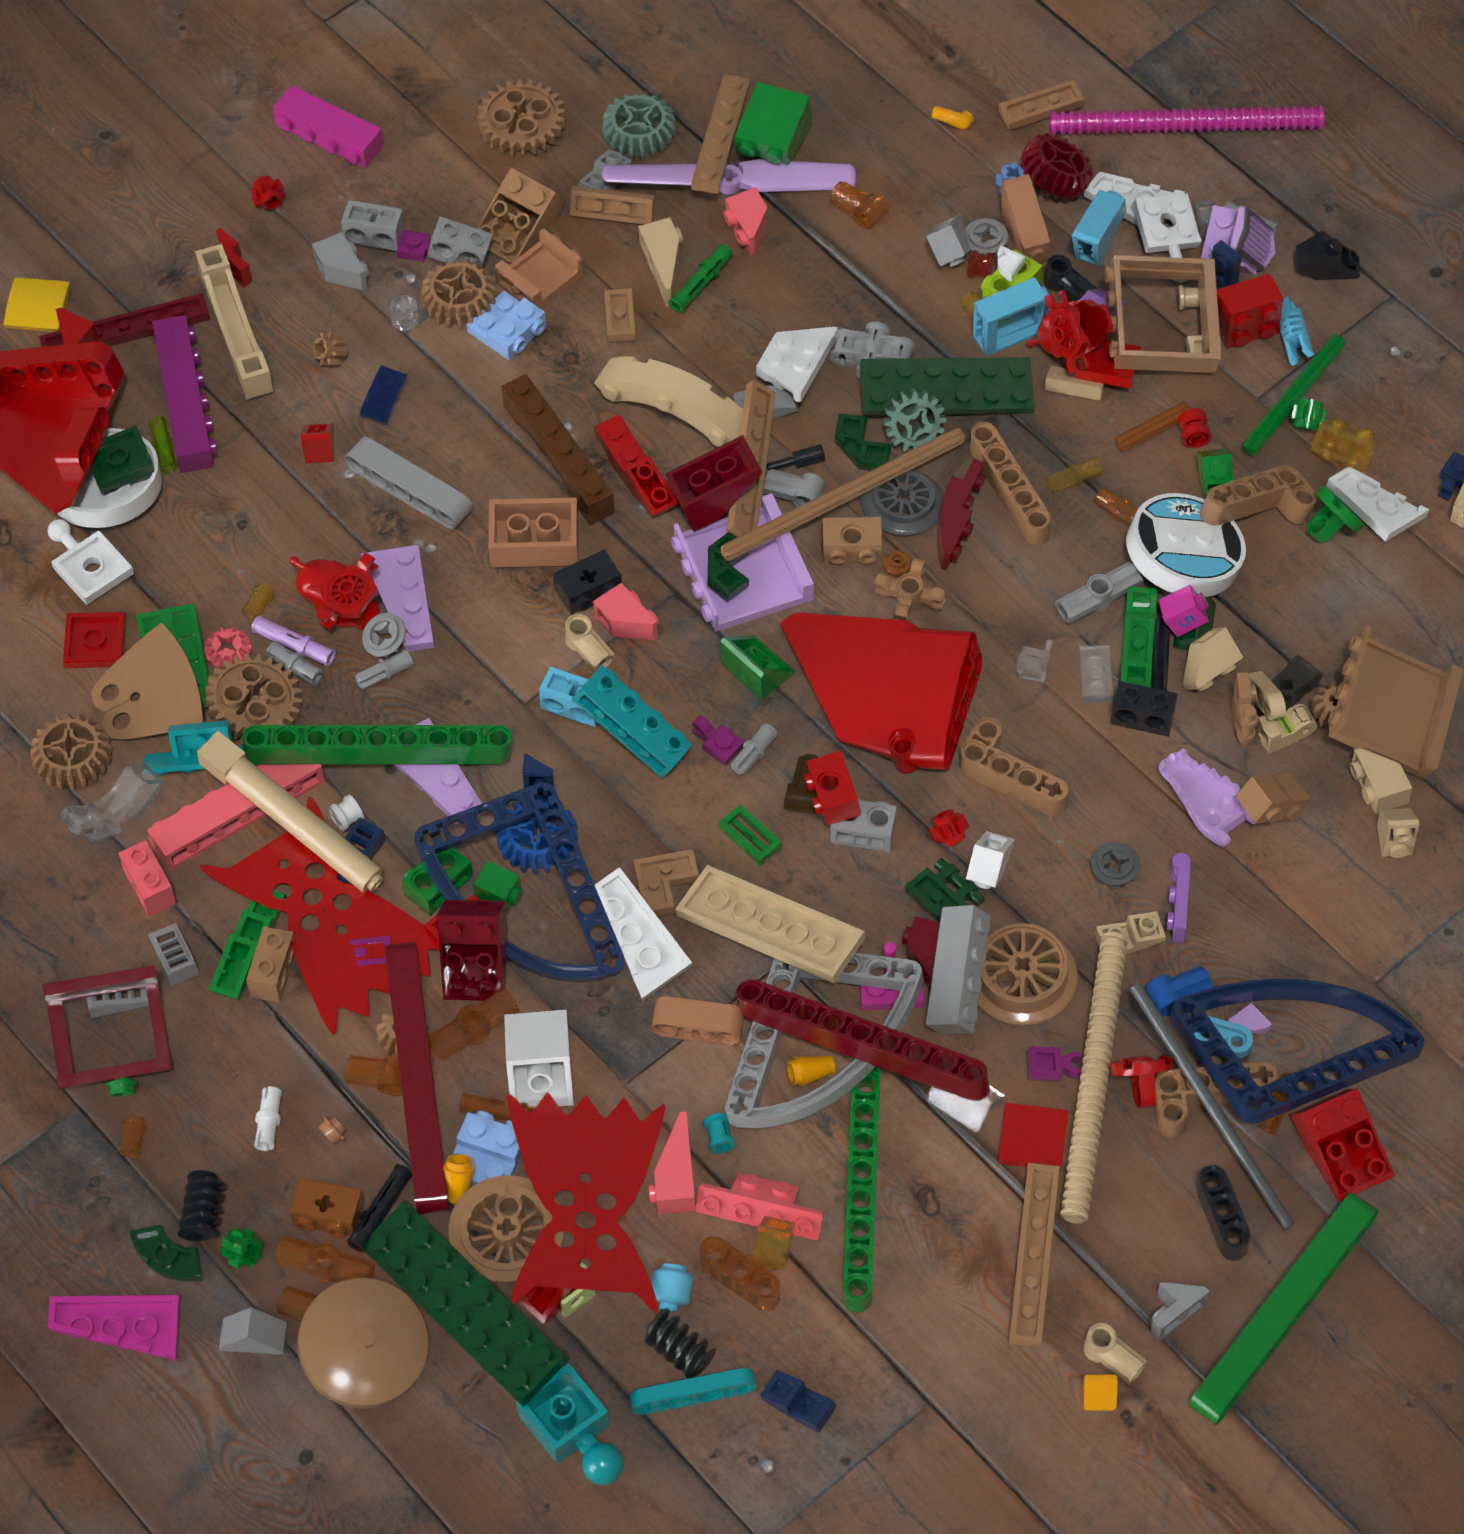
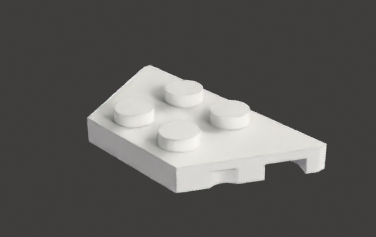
[756,327,838,402]

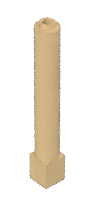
[197,731,383,893]

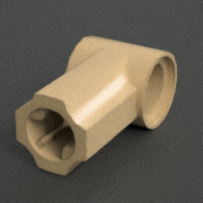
[565,614,615,672]
[1083,1323,1148,1385]

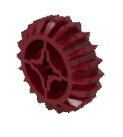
[1020,133,1094,200]

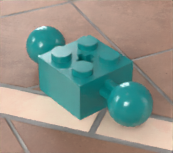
[516,1363,624,1485]

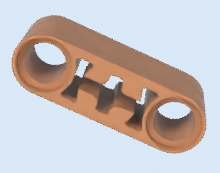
[651,997,744,1045]

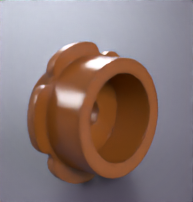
[883,550,912,578]

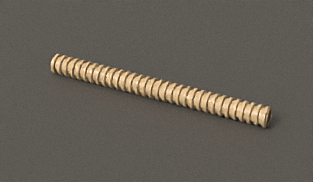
[1060,932,1129,1224]

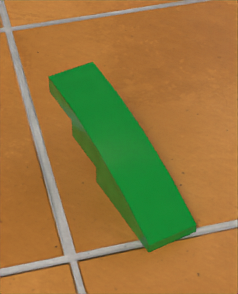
[209,890,287,1000]

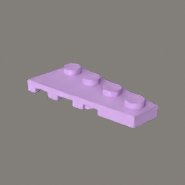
[361,545,434,652]
[376,718,485,826]

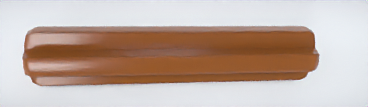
[1115,402,1191,452]

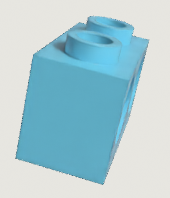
[539,666,598,727]

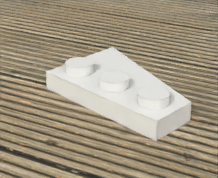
[1084,172,1185,226]
[1326,466,1430,542]

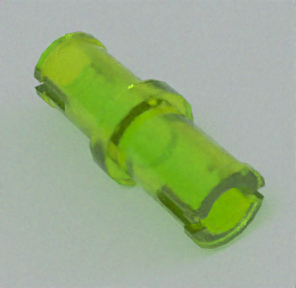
[148,416,178,474]

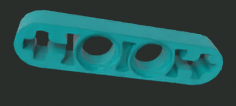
[629,1368,757,1415]

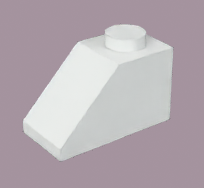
[966,831,1015,889]

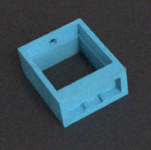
[972,277,1049,357]

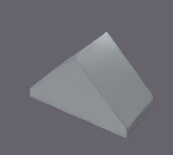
[219,1307,288,1355]

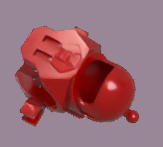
[1027,290,1113,373]
[289,552,380,630]

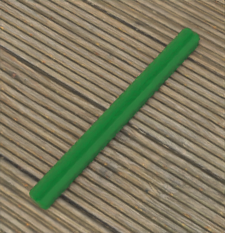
[1242,334,1345,456]

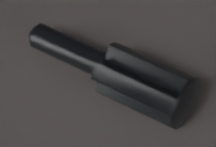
[766,444,825,471]

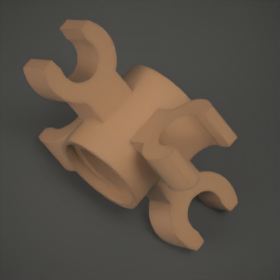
[874,557,946,621]

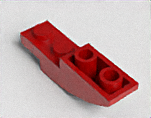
[594,414,679,517]

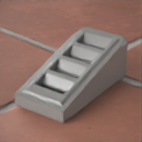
[148,923,199,986]
[86,988,149,1018]

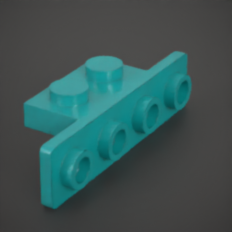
[142,720,259,775]

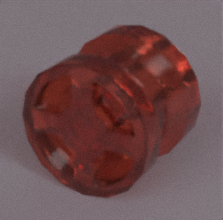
[968,250,994,279]

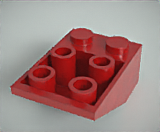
[1290,1088,1395,1201]

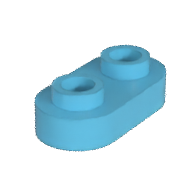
[1194,1016,1253,1058]

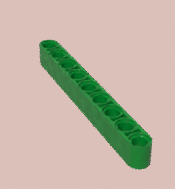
[242,725,513,765]
[843,1058,881,1313]
[1189,1192,1379,1425]

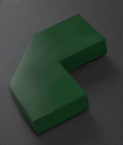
[835,413,891,471]
[707,532,749,601]

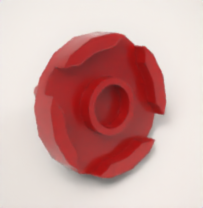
[1110,1055,1174,1109]

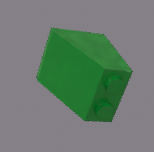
[735,82,812,165]

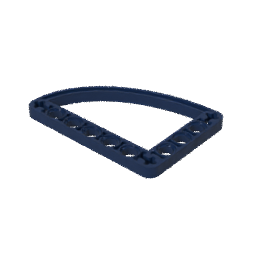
[414,782,624,983]
[1170,979,1425,1124]

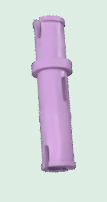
[251,615,336,667]

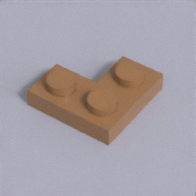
[633,849,699,916]

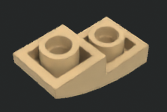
[1094,911,1166,954]

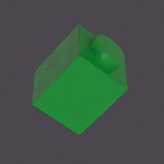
[473,861,523,914]

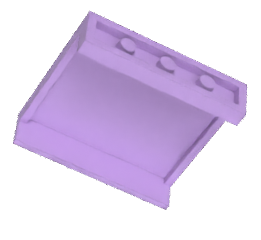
[671,493,814,632]

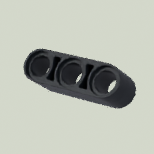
[1197,1165,1251,1261]

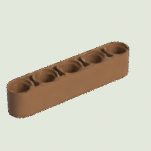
[970,422,1051,545]

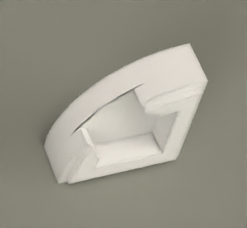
[997,246,1025,282]

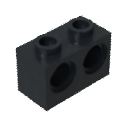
[1111,681,1178,737]

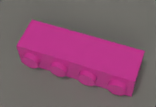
[273,85,384,168]

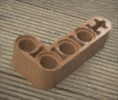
[1199,465,1318,526]
[960,717,1068,816]
[1154,1062,1278,1138]

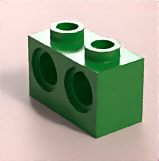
[402,841,473,917]

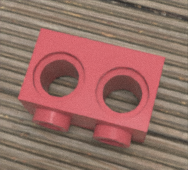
[118,840,176,917]

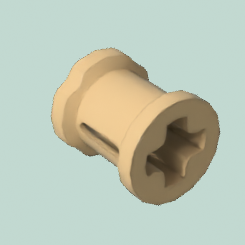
[1177,285,1200,311]

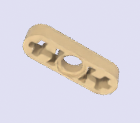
[1249,671,1286,720]

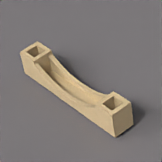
[195,244,273,400]

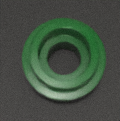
[106,1077,138,1097]

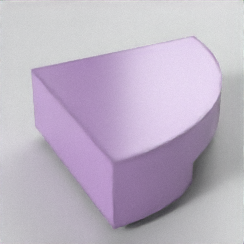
[1228,1003,1272,1035]

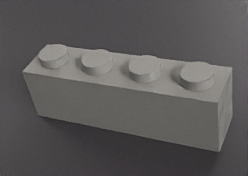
[926,905,990,1035]

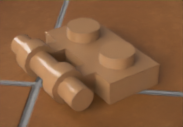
[1232,672,1258,747]

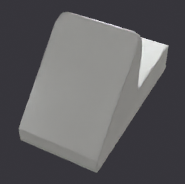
[1150,1282,1210,1342]

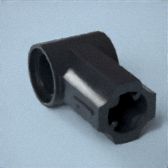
[1044,254,1098,301]

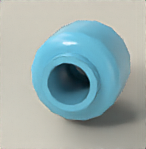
[651,1263,694,1313]

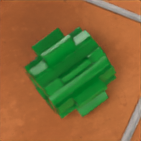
[1291,398,1327,432]
[220,1227,263,1269]

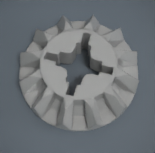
[965,218,1008,257]
[362,612,408,658]

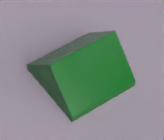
[720,635,795,700]

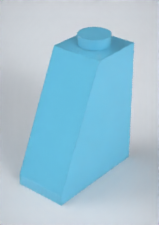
[1072,189,1126,268]

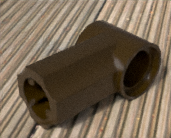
[784,753,818,815]

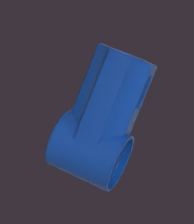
[1146,966,1213,1016]

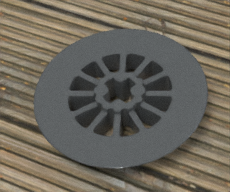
[861,469,944,536]

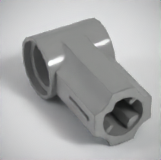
[764,469,826,507]

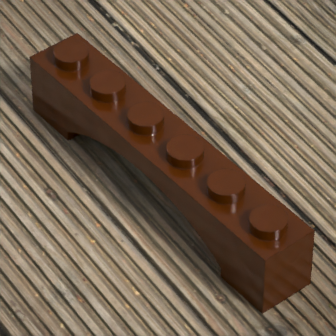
[501,374,615,526]

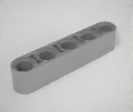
[344,436,473,530]

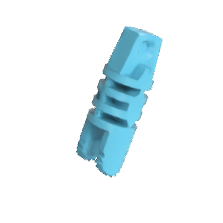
[1280,297,1314,366]

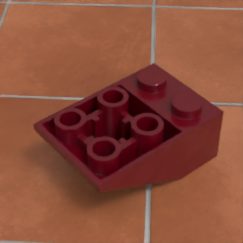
[437,900,507,1001]

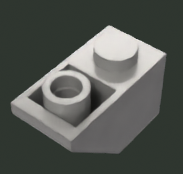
[312,232,369,291]

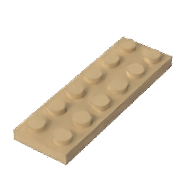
[675,865,866,984]

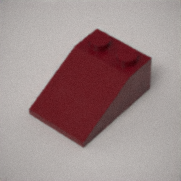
[665,435,763,531]

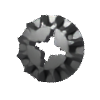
[1091,842,1140,888]

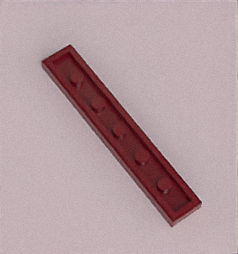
[39,293,210,347]

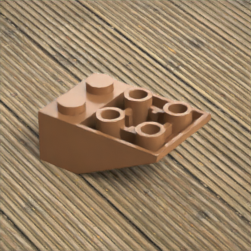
[476,168,567,263]

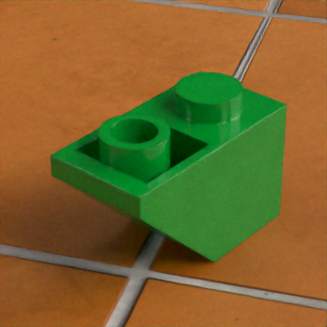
[1197,448,1234,500]

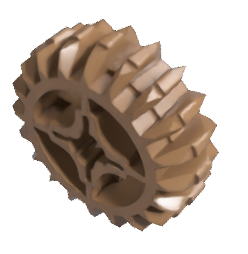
[421,258,497,329]
[30,713,112,791]

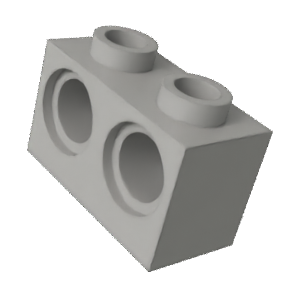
[341,200,405,251]
[427,216,493,269]
[830,799,897,852]

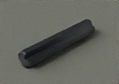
[1151,617,1170,691]

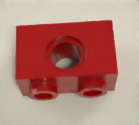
[804,750,861,826]

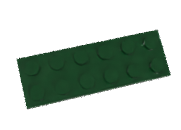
[860,357,1035,415]

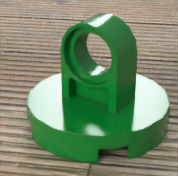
[1307,485,1365,543]

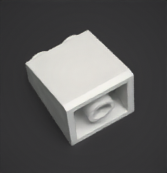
[504,1010,574,1109]

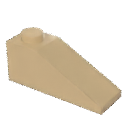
[638,217,683,306]

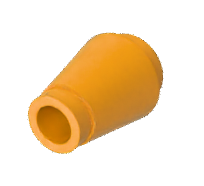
[787,1055,835,1087]
[443,1154,475,1204]

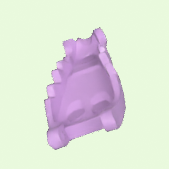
[1159,749,1255,847]

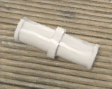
[254,1086,282,1151]

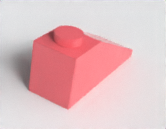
[648,1111,695,1215]

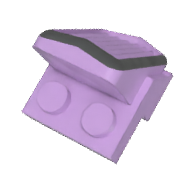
[1201,205,1275,276]

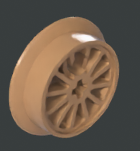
[978,923,1078,1026]
[448,1175,565,1283]

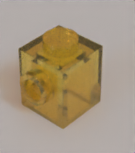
[752,1216,796,1270]

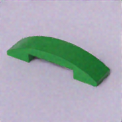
[1121,586,1157,687]

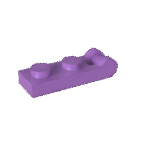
[1166,853,1191,943]

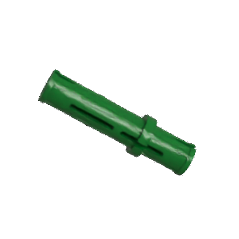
[668,244,734,313]

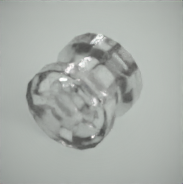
[389,295,419,331]

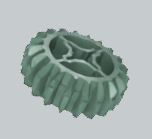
[602,91,676,159]

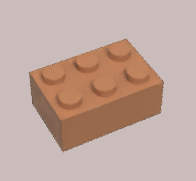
[488,497,578,567]

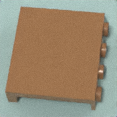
[1328,626,1464,780]

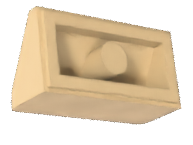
[1045,365,1105,401]

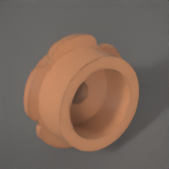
[318,1116,347,1145]

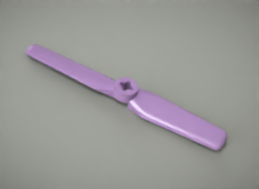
[601,159,856,195]

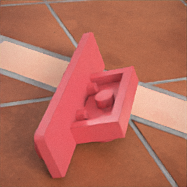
[695,1173,824,1240]

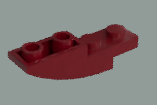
[937,458,986,571]

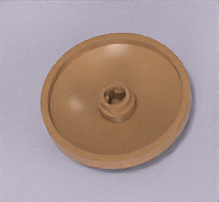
[297,1278,429,1409]

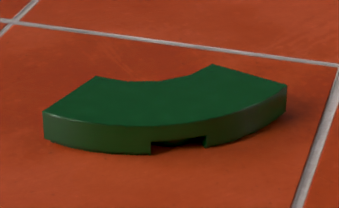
[130,1225,203,1282]

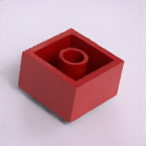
[1217,273,1284,349]

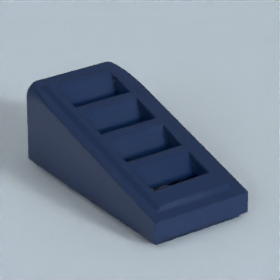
[337,817,385,885]

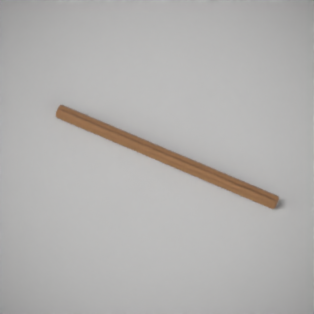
[721,428,965,561]

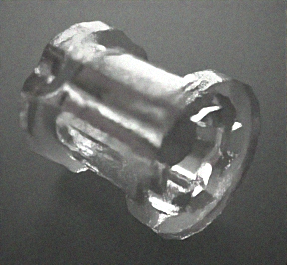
[1192,200,1216,238]

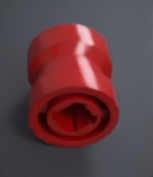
[1178,408,1212,448]

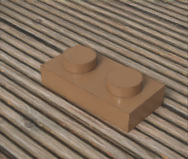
[604,288,636,342]

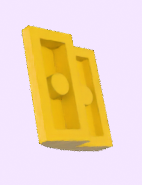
[3,277,71,332]

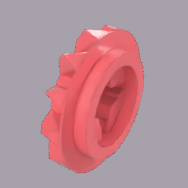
[204,626,251,668]

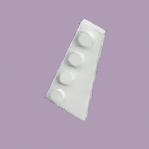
[595,867,692,1001]

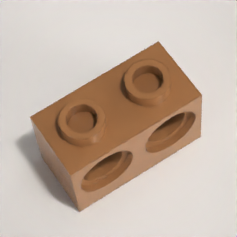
[246,926,295,1003]

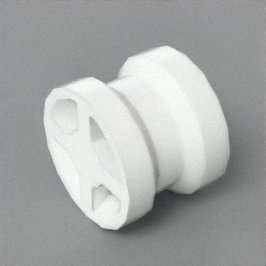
[328,794,364,832]

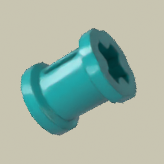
[702,1113,737,1154]

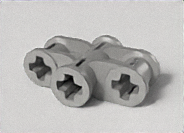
[830,322,916,380]

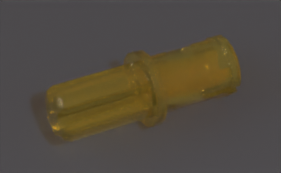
[1046,457,1104,492]

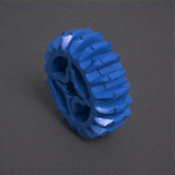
[496,795,578,875]

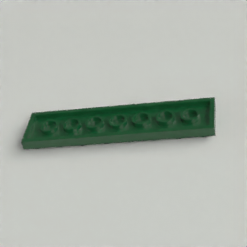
[363,1200,569,1407]

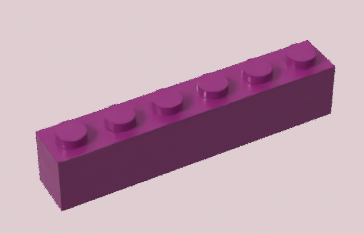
[152,315,217,473]

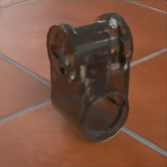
[1272,655,1323,711]

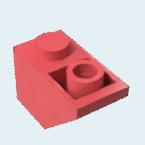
[723,187,768,255]
[593,583,659,640]

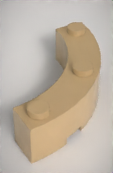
[594,356,743,447]

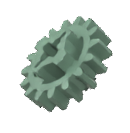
[883,388,947,451]

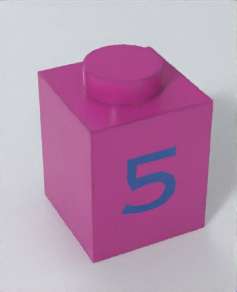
[1159,584,1209,637]

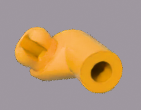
[932,106,974,130]

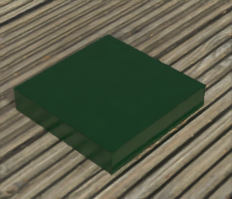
[91,425,155,494]

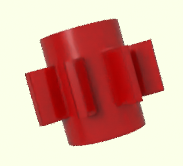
[250,176,286,210]
[929,809,969,847]

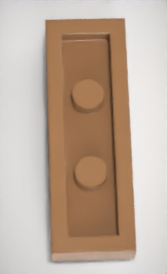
[998,79,1085,130]
[570,186,655,224]

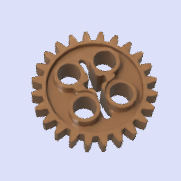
[477,79,566,156]
[204,653,302,740]

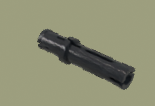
[346,1164,412,1253]

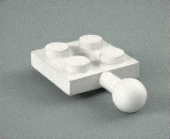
[1132,193,1201,283]
[47,519,134,605]

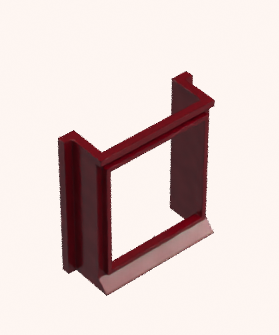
[42,965,172,1089]

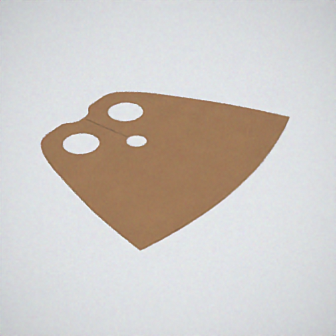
[91,623,203,740]

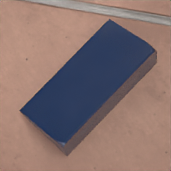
[522,754,555,802]

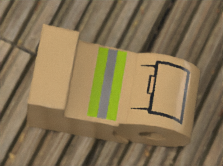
[1256,704,1317,754]

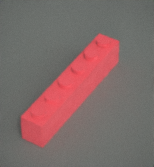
[147,764,325,871]

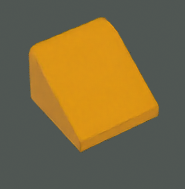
[1083,1374,1118,1411]

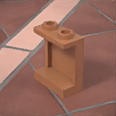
[494,228,583,309]

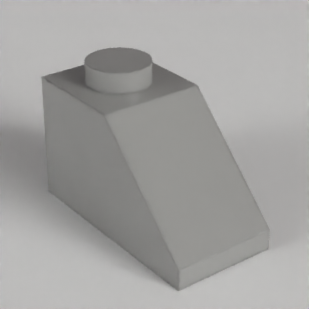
[926,214,970,267]

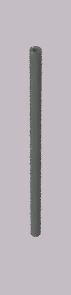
[1130,983,1295,1230]

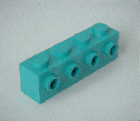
[572,665,692,779]

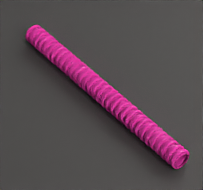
[1050,105,1325,136]

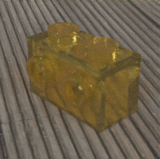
[1311,417,1381,471]

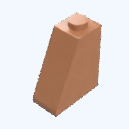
[1000,174,1051,263]

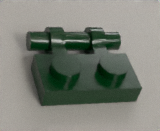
[905,858,985,922]

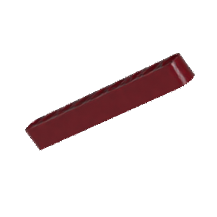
[385,942,449,1215]
[736,979,990,1101]

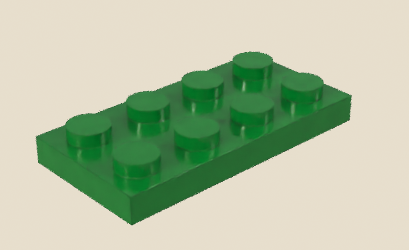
[136,603,209,709]

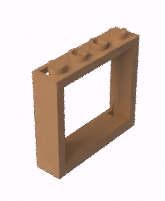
[1104,255,1221,373]

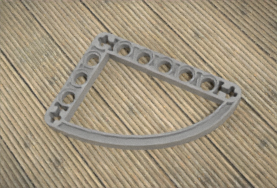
[725,953,924,1128]

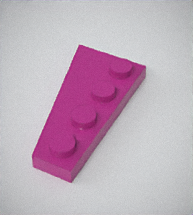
[48,1295,180,1361]

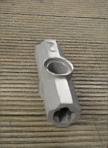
[1055,562,1143,624]

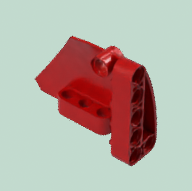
[0,342,125,514]
[780,612,983,773]

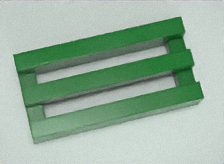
[718,804,782,866]

